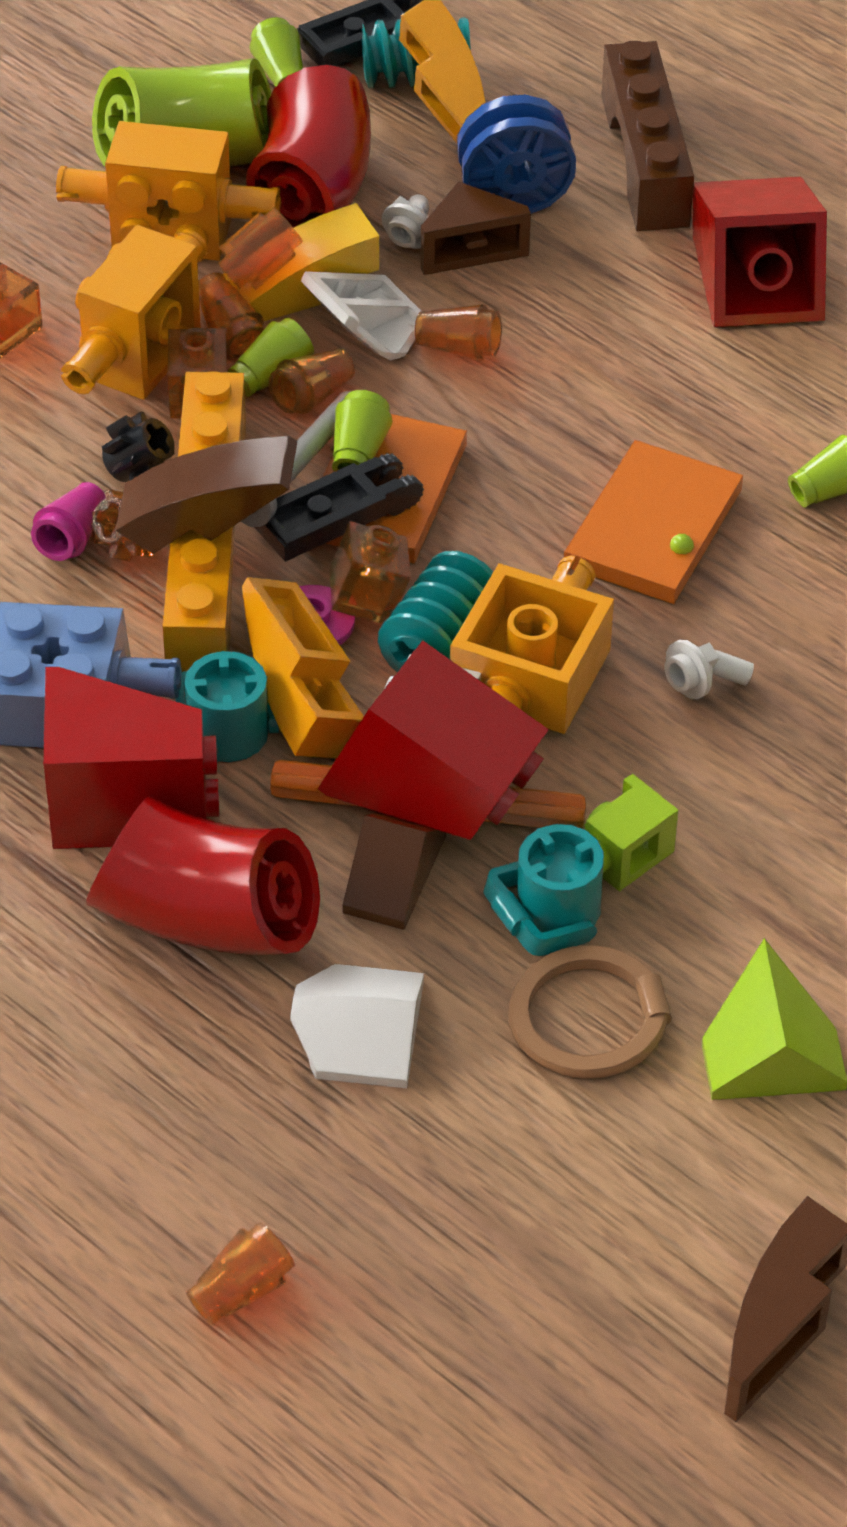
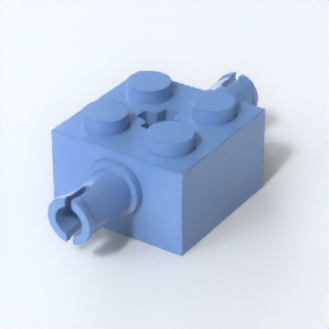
[0,602,182,748]

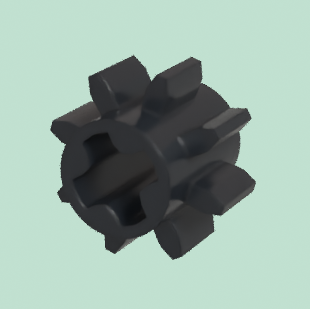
[102,411,175,482]

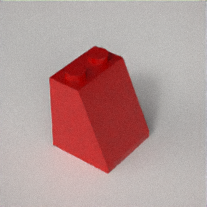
[693,176,827,327]
[317,640,549,840]
[43,667,220,849]

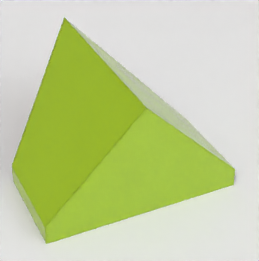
[702,938,847,1100]

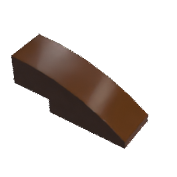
[115,436,297,554]
[724,1196,847,1422]

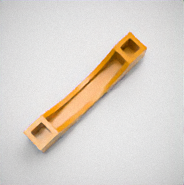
[162,371,246,672]

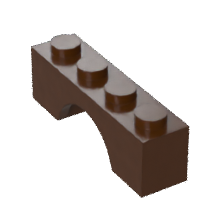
[601,41,694,231]

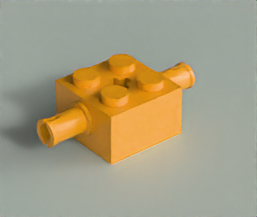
[56,121,281,261]
[61,225,208,400]
[450,556,614,734]

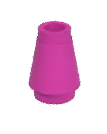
[31,482,107,561]

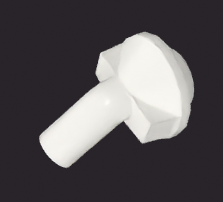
[381,194,429,249]
[665,640,754,699]

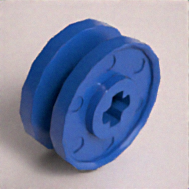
[457,94,576,214]

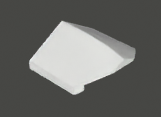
[301,271,429,361]
[290,964,424,1088]

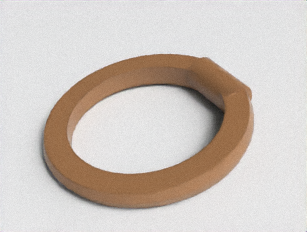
[508,945,672,1079]

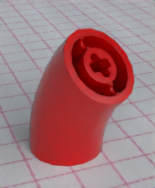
[246,65,371,236]
[86,796,320,955]

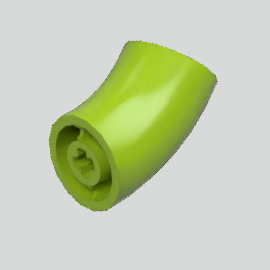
[92,58,271,167]

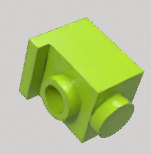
[585,773,679,892]

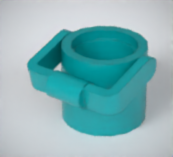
[175,651,279,762]
[483,824,604,956]

